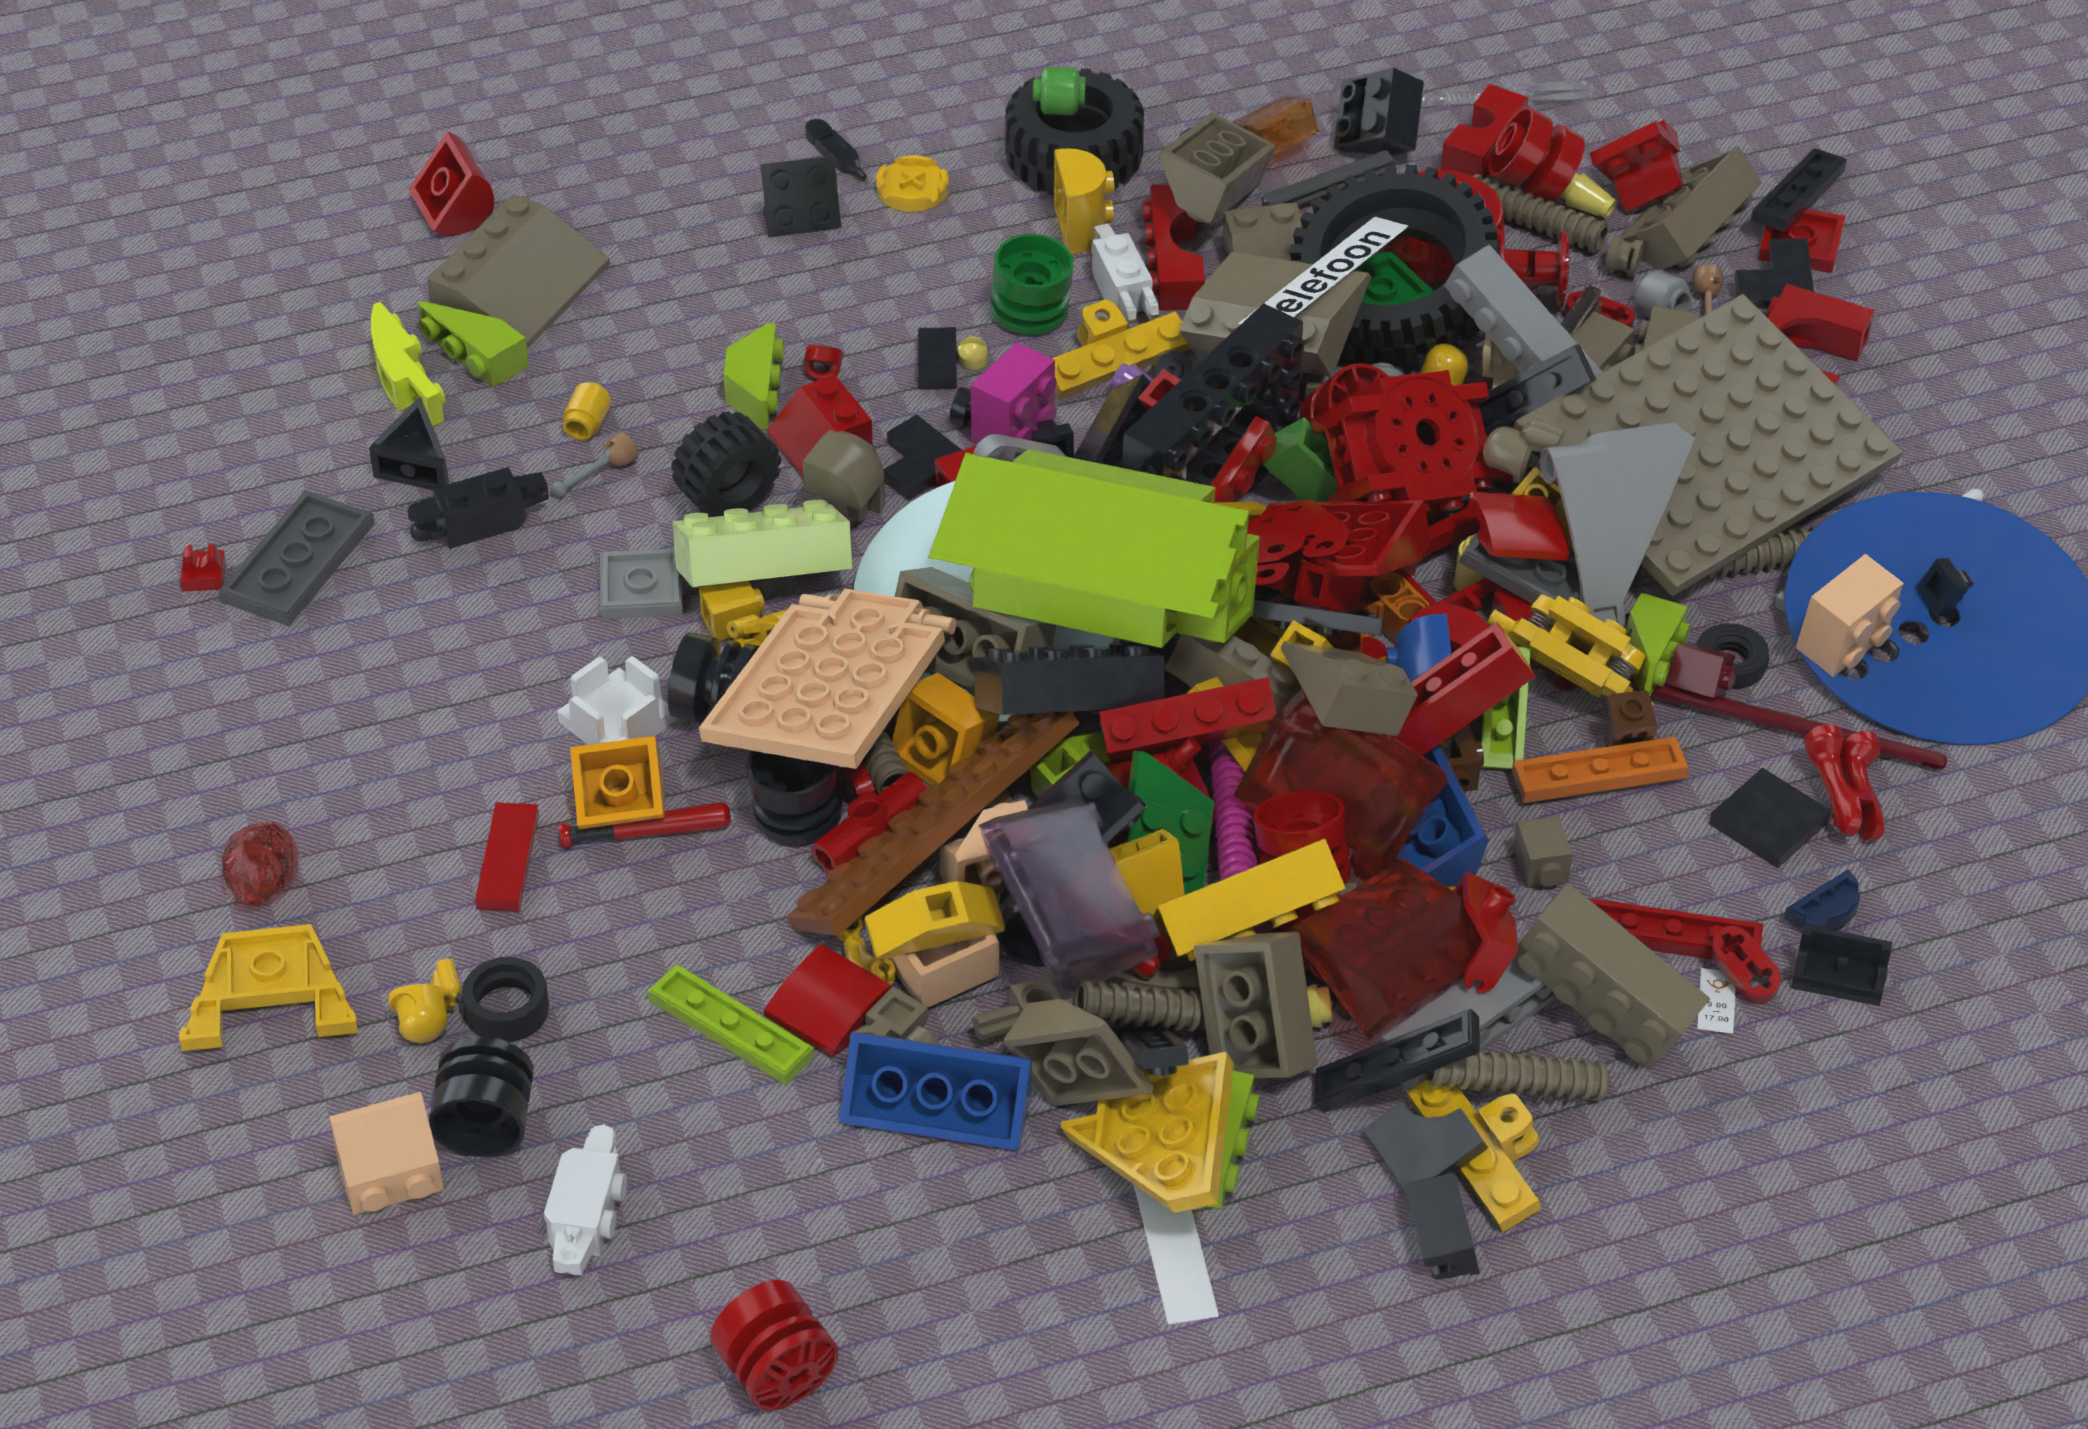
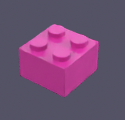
[971,342,1057,457]

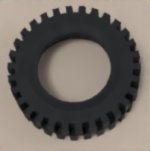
[1290,164,1500,367]

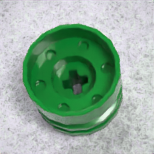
[990,234,1073,336]

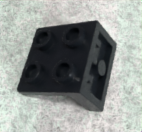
[1028,751,1146,865]

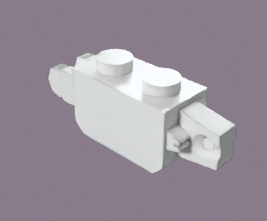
[1091,224,1159,324]
[544,1124,627,1275]

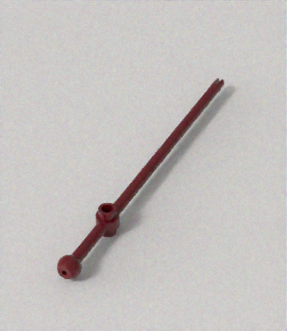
[1517,644,1948,769]

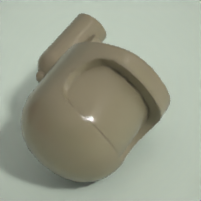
[1483,419,1565,484]

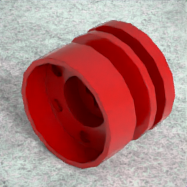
[1253,790,1351,885]
[710,1279,839,1411]

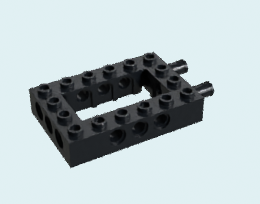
[1123,303,1305,486]

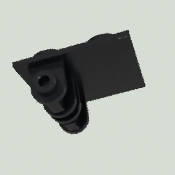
[760,155,842,237]

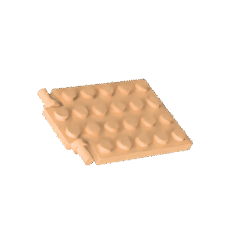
[699,589,956,769]

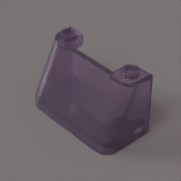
[978,798,1160,1000]

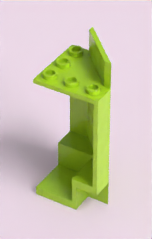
[928,449,1260,648]

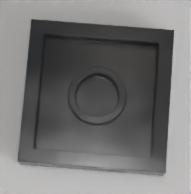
[1709,767,1831,868]

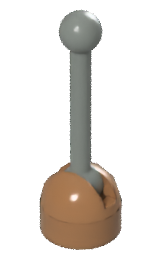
[551,432,639,497]

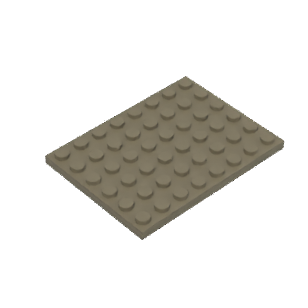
[1513,294,1903,596]

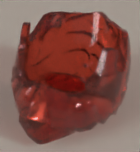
[222,821,299,907]

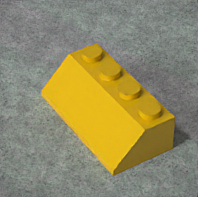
[1158,839,1346,961]

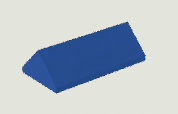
[1368,744,1489,887]
[839,1032,1032,1150]

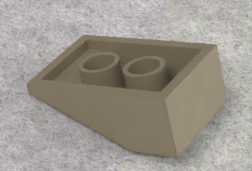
[1281,641,1418,736]
[1003,999,1155,1106]

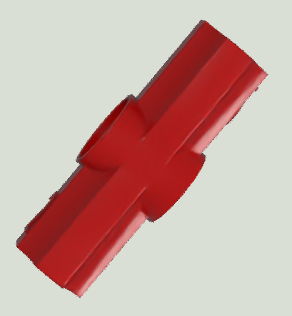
[811,771,928,873]

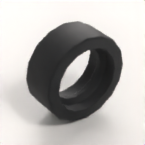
[462,957,549,1042]

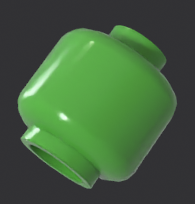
[1033,66,1085,115]

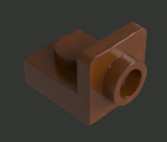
[1604,690,1658,747]

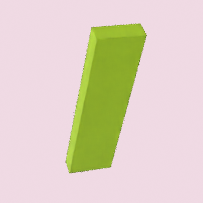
[648,964,814,1085]

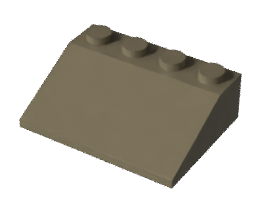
[427,194,610,349]
[1179,252,1371,377]

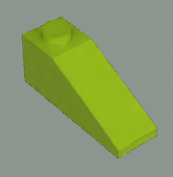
[1480,647,1531,771]

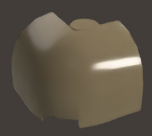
[803,430,885,531]

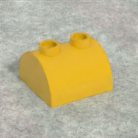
[1054,149,1115,254]

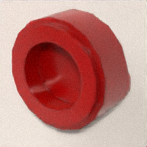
[804,344,844,381]

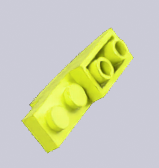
[371,302,446,427]

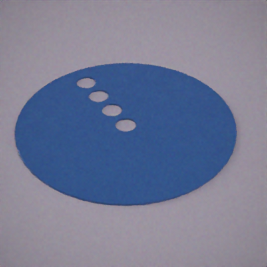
[1785,492,2088,745]

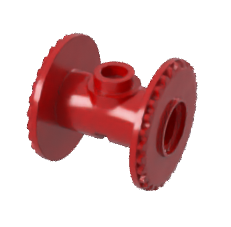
[1496,228,1570,307]

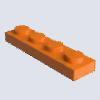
[1512,736,1688,803]

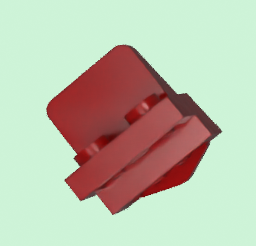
[1589,119,1683,212]

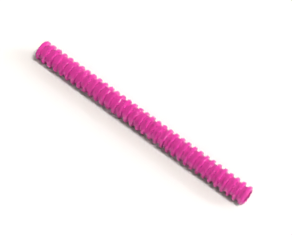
[1208,741,1263,940]

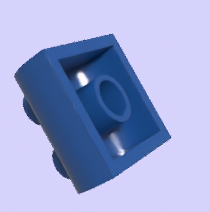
[1386,614,1451,682]

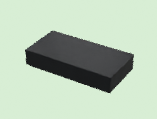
[918,327,957,389]

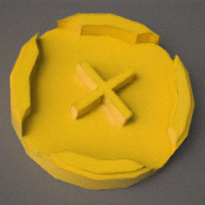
[876,155,949,212]

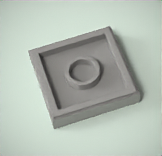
[600,548,683,619]

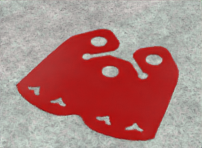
[1247,499,1350,585]

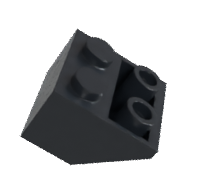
[1334,67,1424,156]

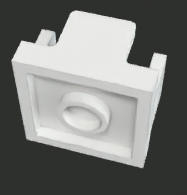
[557,656,677,745]

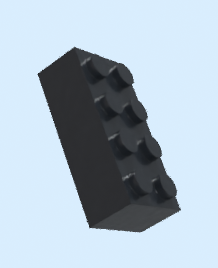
[974,643,1165,715]

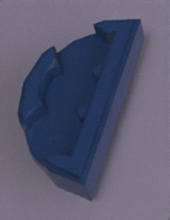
[1784,869,1860,930]

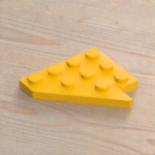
[1060,1051,1234,1213]

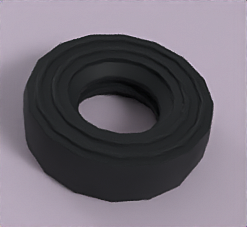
[1696,623,1769,689]

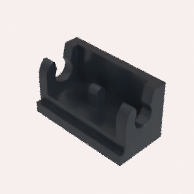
[1791,924,1893,1006]
[1404,1172,1480,1279]

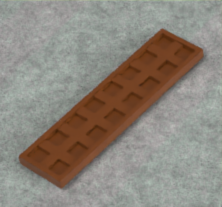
[786,711,1080,936]

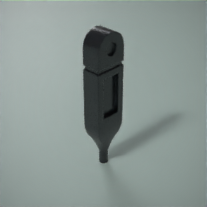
[805,119,867,180]

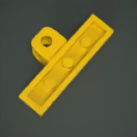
[1052,299,1191,400]
[1407,1079,1542,1233]

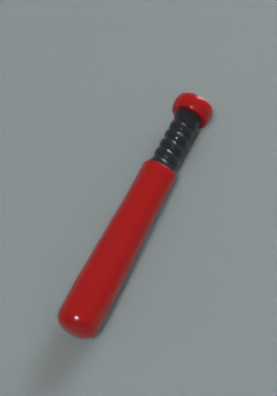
[558,802,731,849]

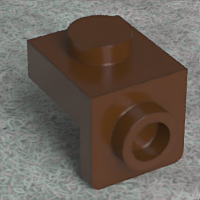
[1447,725,1484,792]

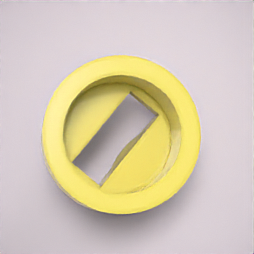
[957,336,988,370]

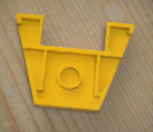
[179,924,359,1051]

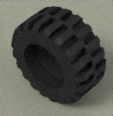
[1005,68,1144,196]

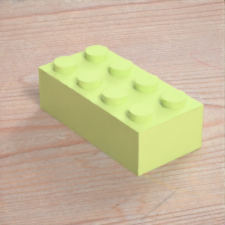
[672,500,852,587]

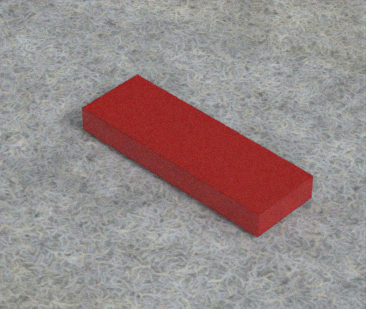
[475,802,539,911]

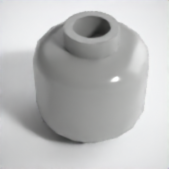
[1634,271,1692,320]

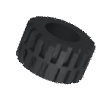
[671,411,781,517]

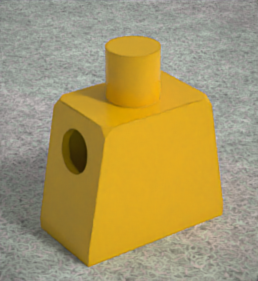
[1108,829,1185,936]

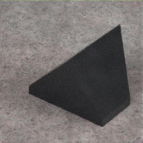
[369,397,449,490]

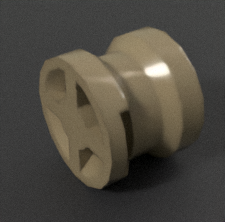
[1605,235,1644,278]

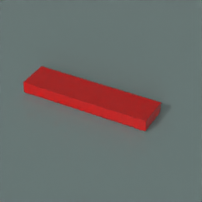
[1588,898,1763,961]

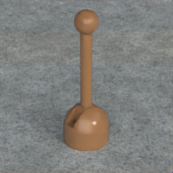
[1692,264,1723,315]

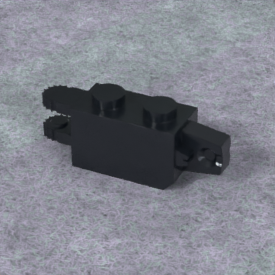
[407,467,549,549]

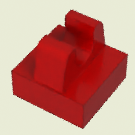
[180,544,226,592]

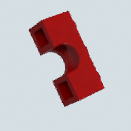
[1441,84,1529,180]

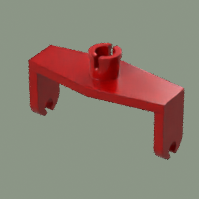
[1442,871,1518,993]

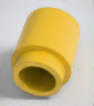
[562,382,612,440]

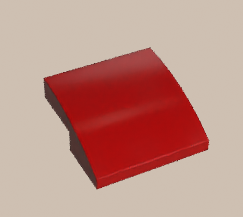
[1468,492,1569,561]
[764,944,891,1057]

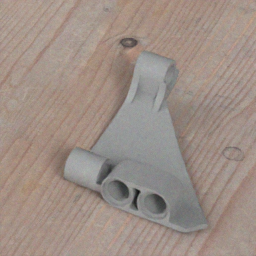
[1540,422,1695,629]

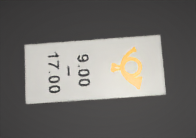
[1697,968,1736,1034]

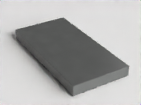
[218,490,375,626]

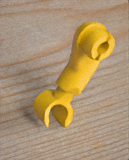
[837,916,896,984]

